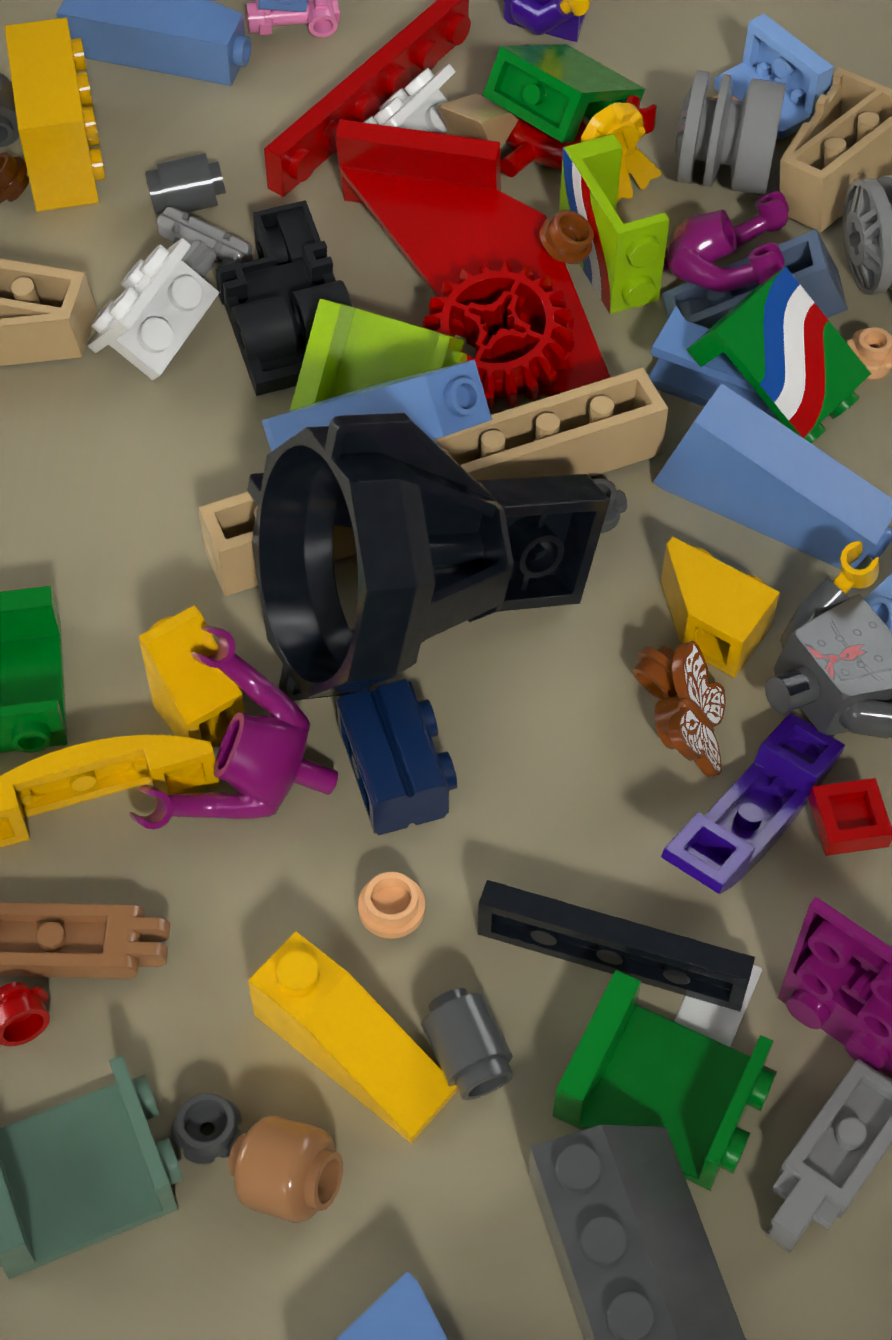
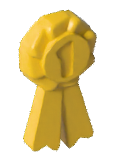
[581,102,662,203]

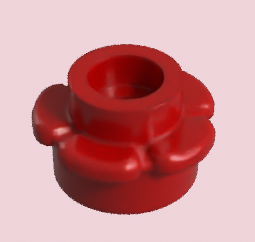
[0,982,50,1047]

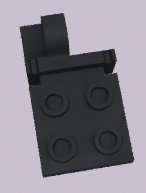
[216,200,352,396]

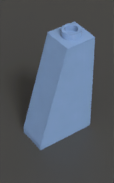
[56,0,252,86]
[262,359,492,452]
[653,383,892,569]

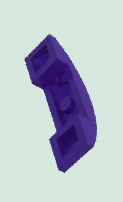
[661,713,845,894]

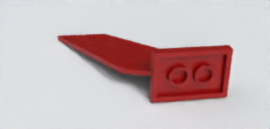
[335,119,610,396]

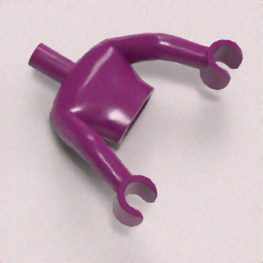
[663,190,789,293]
[129,625,338,829]

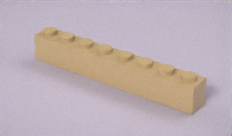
[198,367,669,596]

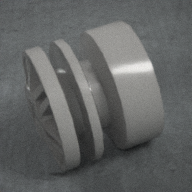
[675,70,786,195]
[843,175,892,295]

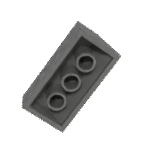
[528,1125,746,1340]

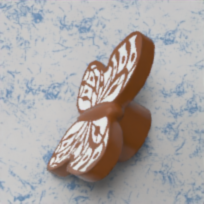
[654,641,726,777]

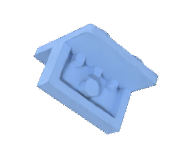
[713,13,834,139]

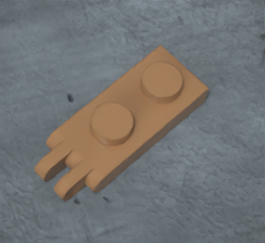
[0,902,171,979]

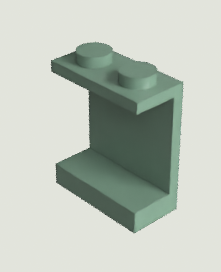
[0,1055,184,1279]

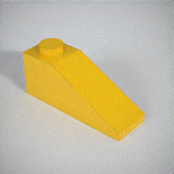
[248,931,457,1144]

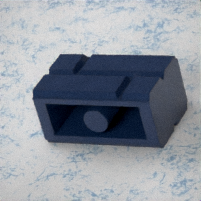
[336,679,458,835]

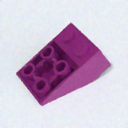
[777,897,892,1078]

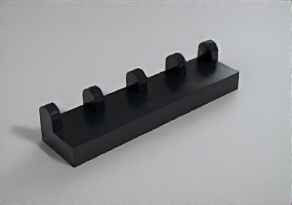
[478,880,755,1012]

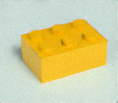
[4,17,106,212]

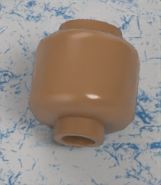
[228,1115,343,1223]

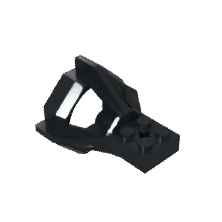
[247,413,610,701]

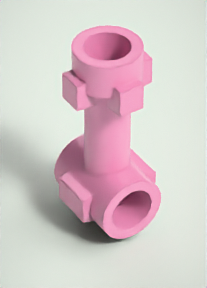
[246,0,340,37]

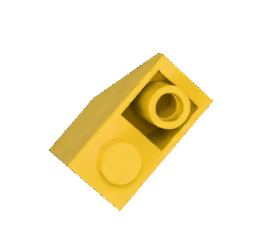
[661,536,780,678]
[138,605,245,748]

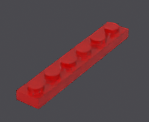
[264,0,471,197]

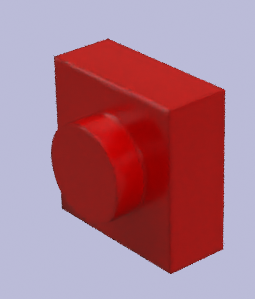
[808,778,892,856]

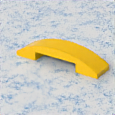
[0,735,220,848]

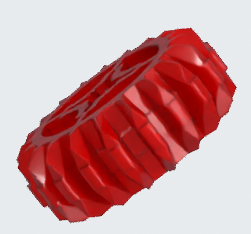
[422,259,575,410]

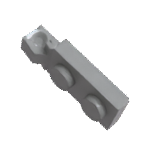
[765,1059,892,1253]

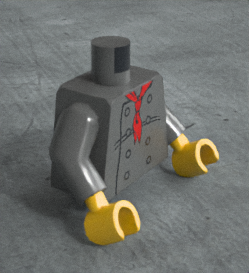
[765,541,892,739]

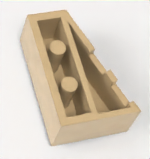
[779,67,892,232]
[0,258,98,366]

